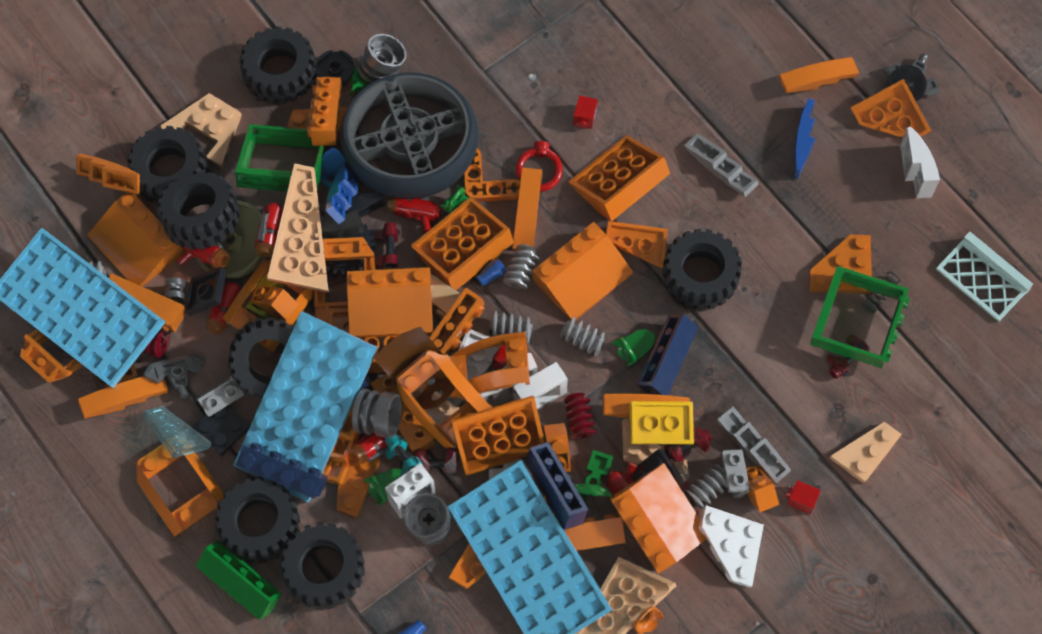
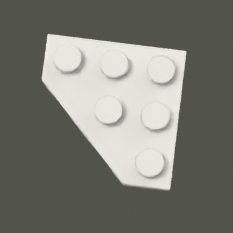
[699,506,764,588]

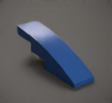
[793,98,815,180]
[326,163,358,224]

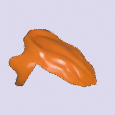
[633,606,664,634]

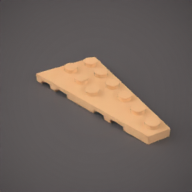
[575,557,676,634]

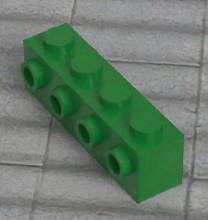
[196,540,282,620]

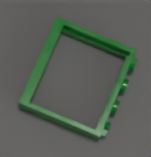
[235,124,328,192]
[810,266,910,369]

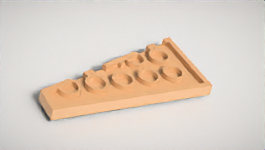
[267,164,329,293]

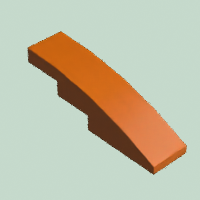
[778,57,859,93]
[76,153,140,194]
[513,167,542,250]
[78,376,168,419]
[603,394,690,419]
[322,399,361,485]

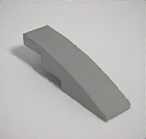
[684,133,758,197]
[716,406,791,484]

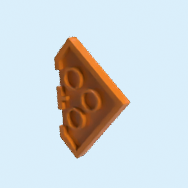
[850,79,931,138]
[809,234,872,294]

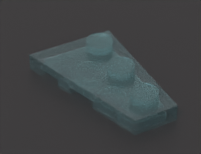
[143,406,212,458]

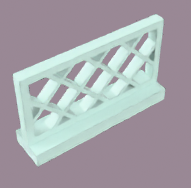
[936,231,1033,322]

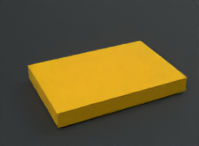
[629,401,694,445]

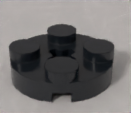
[316,50,355,86]
[887,65,927,102]

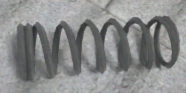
[862,271,900,313]

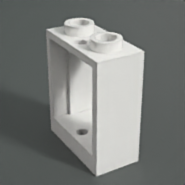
[512,362,568,410]
[385,463,436,519]

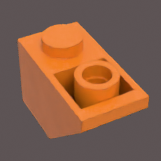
[250,285,299,321]
[544,423,571,472]
[746,466,779,512]

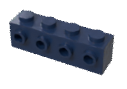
[637,314,698,395]
[236,442,328,498]
[525,442,588,530]

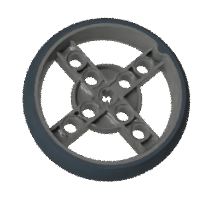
[340,72,479,199]

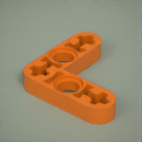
[464,148,520,202]

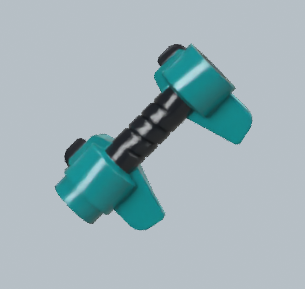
[385,434,422,477]

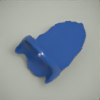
[320,148,346,188]

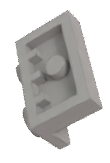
[196,376,244,416]
[721,450,750,499]

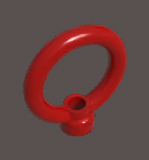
[515,141,563,192]

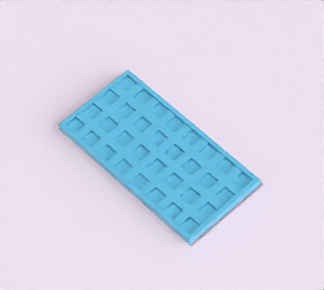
[0,228,165,388]
[233,312,378,502]
[448,460,613,634]

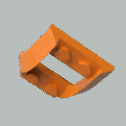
[314,237,375,324]
[223,259,313,352]
[20,329,83,383]
[449,331,530,403]
[395,349,493,448]
[136,438,225,537]

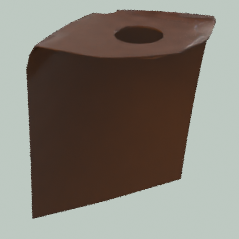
[374,327,455,410]

